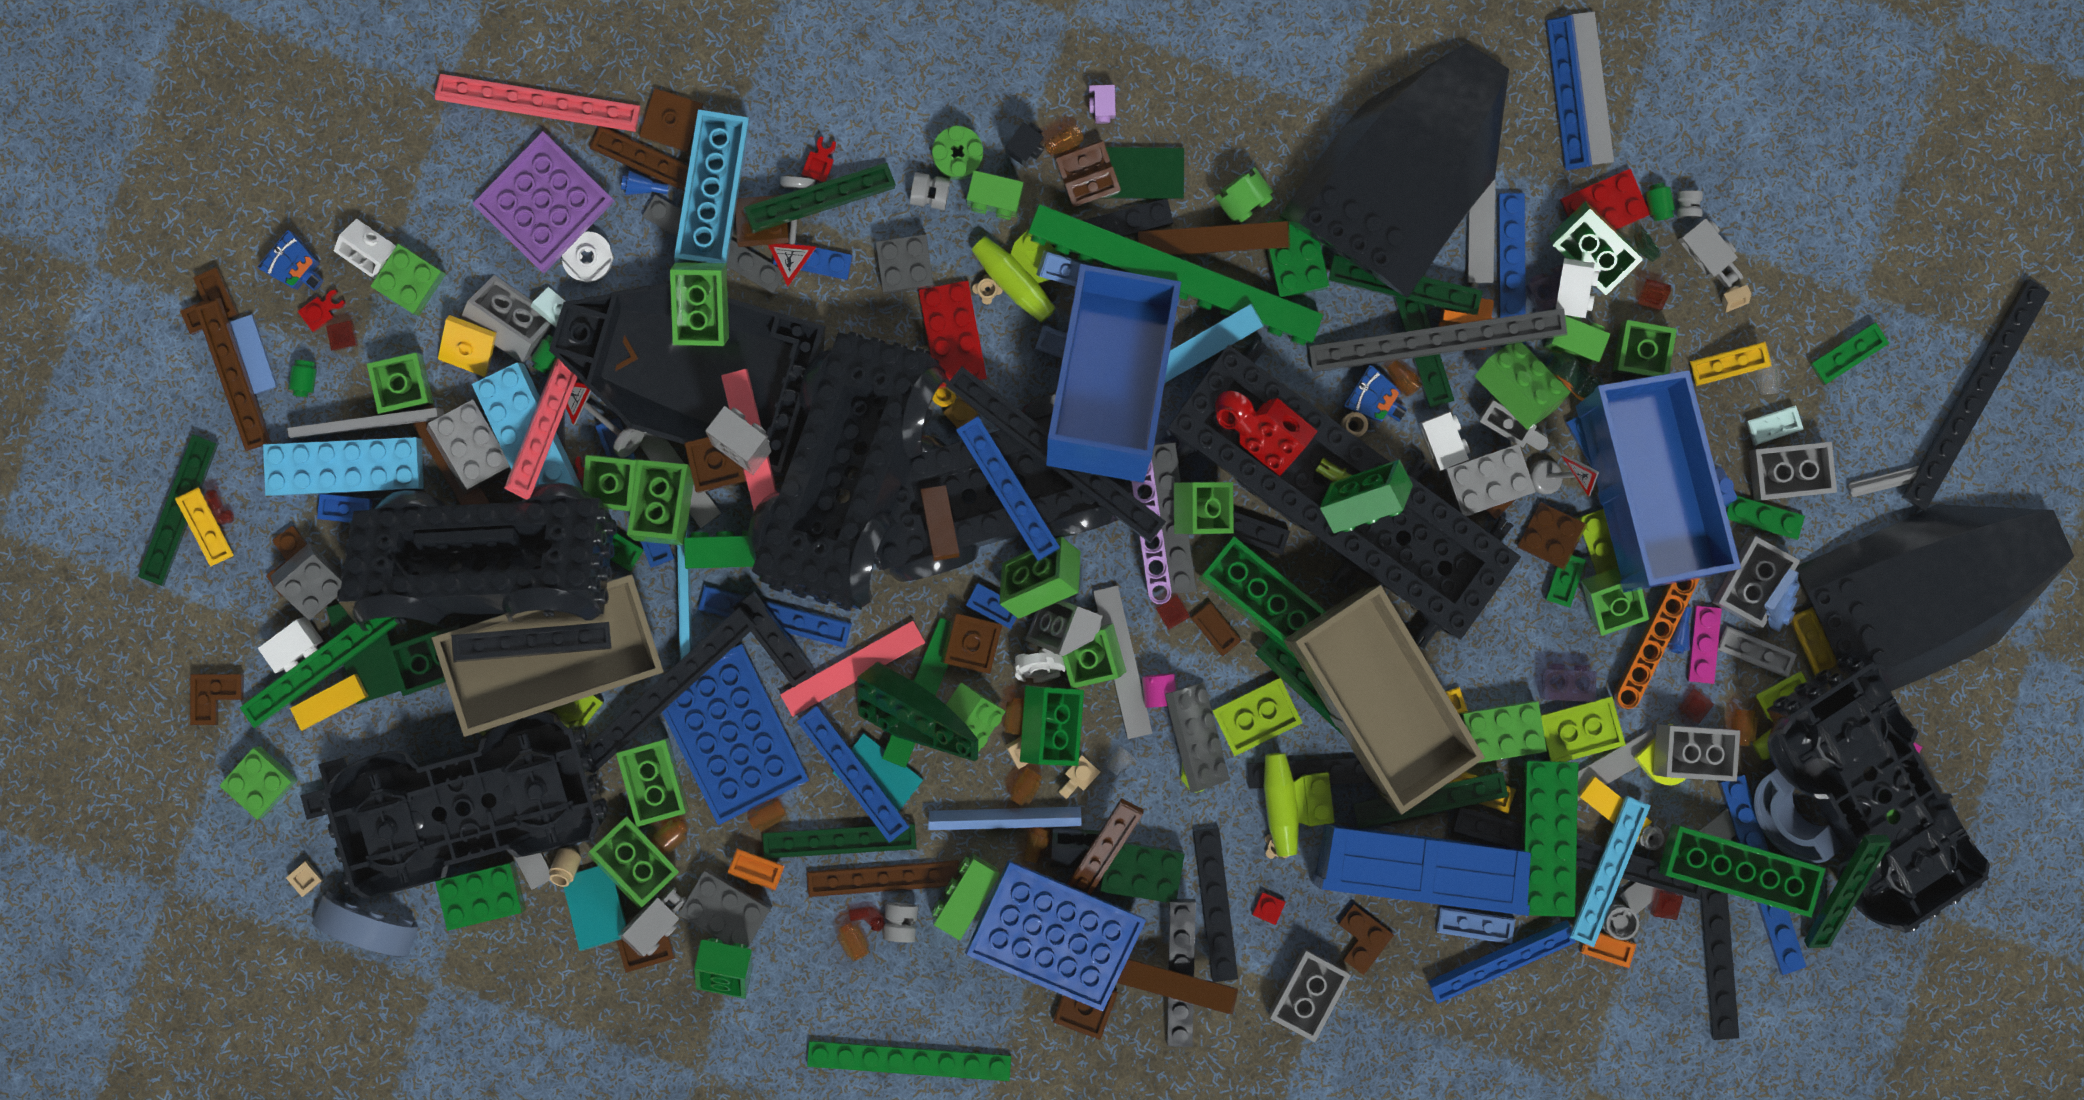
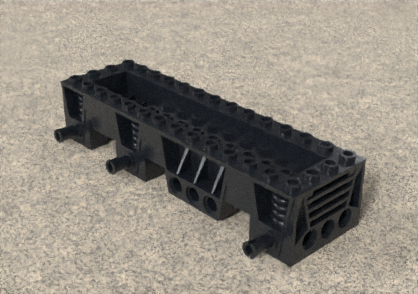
[1166,338,1521,649]

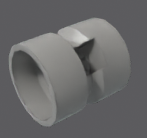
[910,172,951,210]
[883,902,918,943]
[1602,903,1639,940]

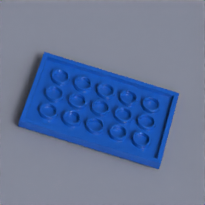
[662,644,810,825]
[965,860,1146,1011]

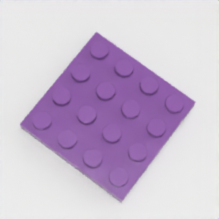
[472,131,615,273]

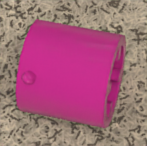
[1142,673,1176,708]

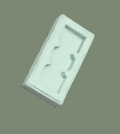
[531,287,565,327]
[1746,406,1804,445]

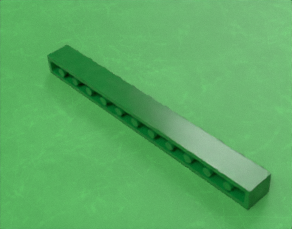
[1026,204,1324,346]

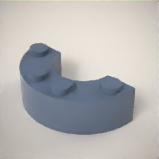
[1754,768,1844,863]
[312,890,418,956]

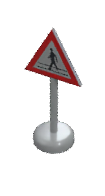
[768,176,817,287]
[566,382,644,458]
[1529,453,1599,497]

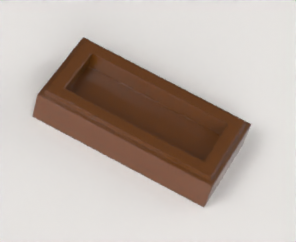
[1190,601,1242,657]

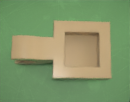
[1059,755,1100,799]

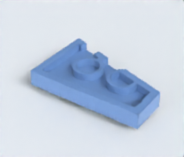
[1764,568,1800,632]

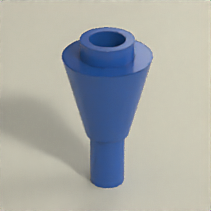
[621,170,668,195]
[1667,607,1692,654]

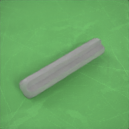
[1848,466,1919,497]

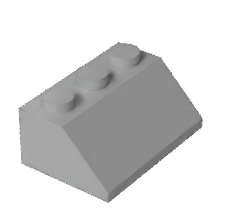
[460,275,552,363]
[1025,600,1103,656]

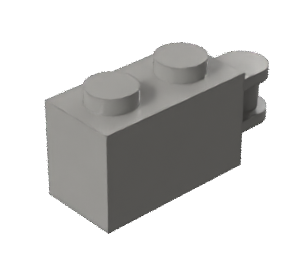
[1678,219,1743,289]
[1479,395,1548,450]
[618,887,687,956]

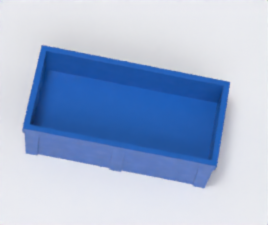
[1046,264,1181,483]
[1576,370,1741,593]
[1312,824,1531,916]

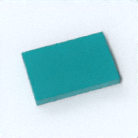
[833,733,924,811]
[563,866,627,951]

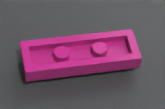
[1688,606,1722,684]

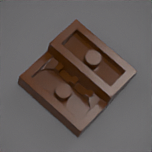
[1055,140,1121,207]

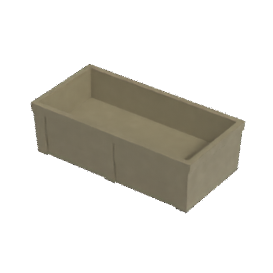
[432,575,663,737]
[1283,585,1485,815]

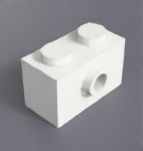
[334,219,396,279]
[1556,258,1599,318]
[1418,412,1470,471]
[258,617,323,673]

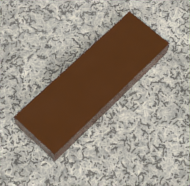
[921,486,959,561]

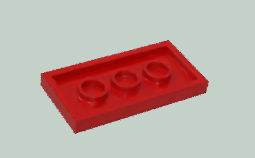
[919,281,987,389]

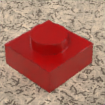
[1252,891,1286,925]

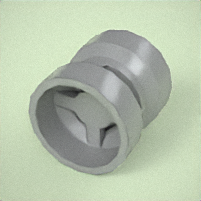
[1677,191,1703,219]

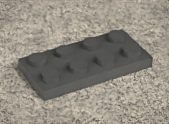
[1165,682,1230,793]

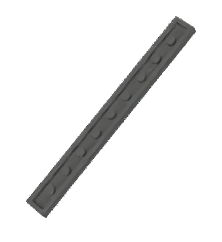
[1309,308,1568,372]

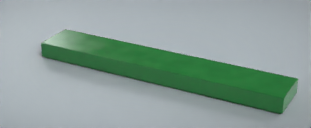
[882,618,950,768]

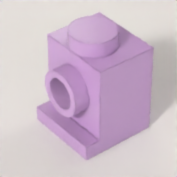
[1089,85,1116,124]

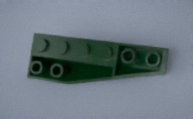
[857,662,978,762]

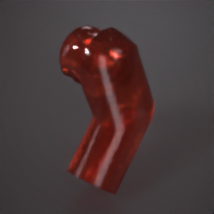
[205,490,234,525]
[849,906,885,932]

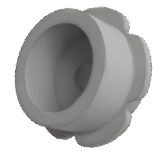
[1640,826,1664,850]

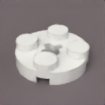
[562,232,614,283]
[1014,648,1066,683]

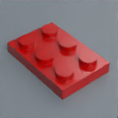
[1560,168,1650,230]

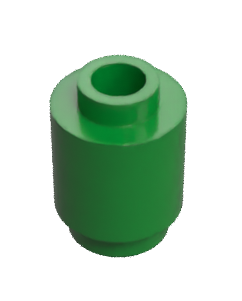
[1645,183,1675,222]
[530,335,556,374]
[288,360,317,398]

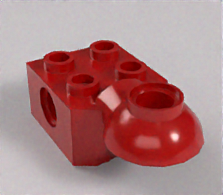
[1215,391,1318,477]

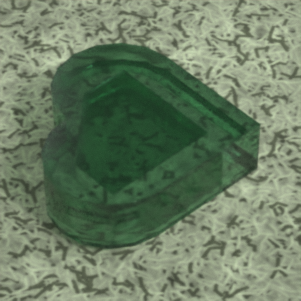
[1634,230,1661,262]

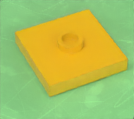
[438,315,497,377]

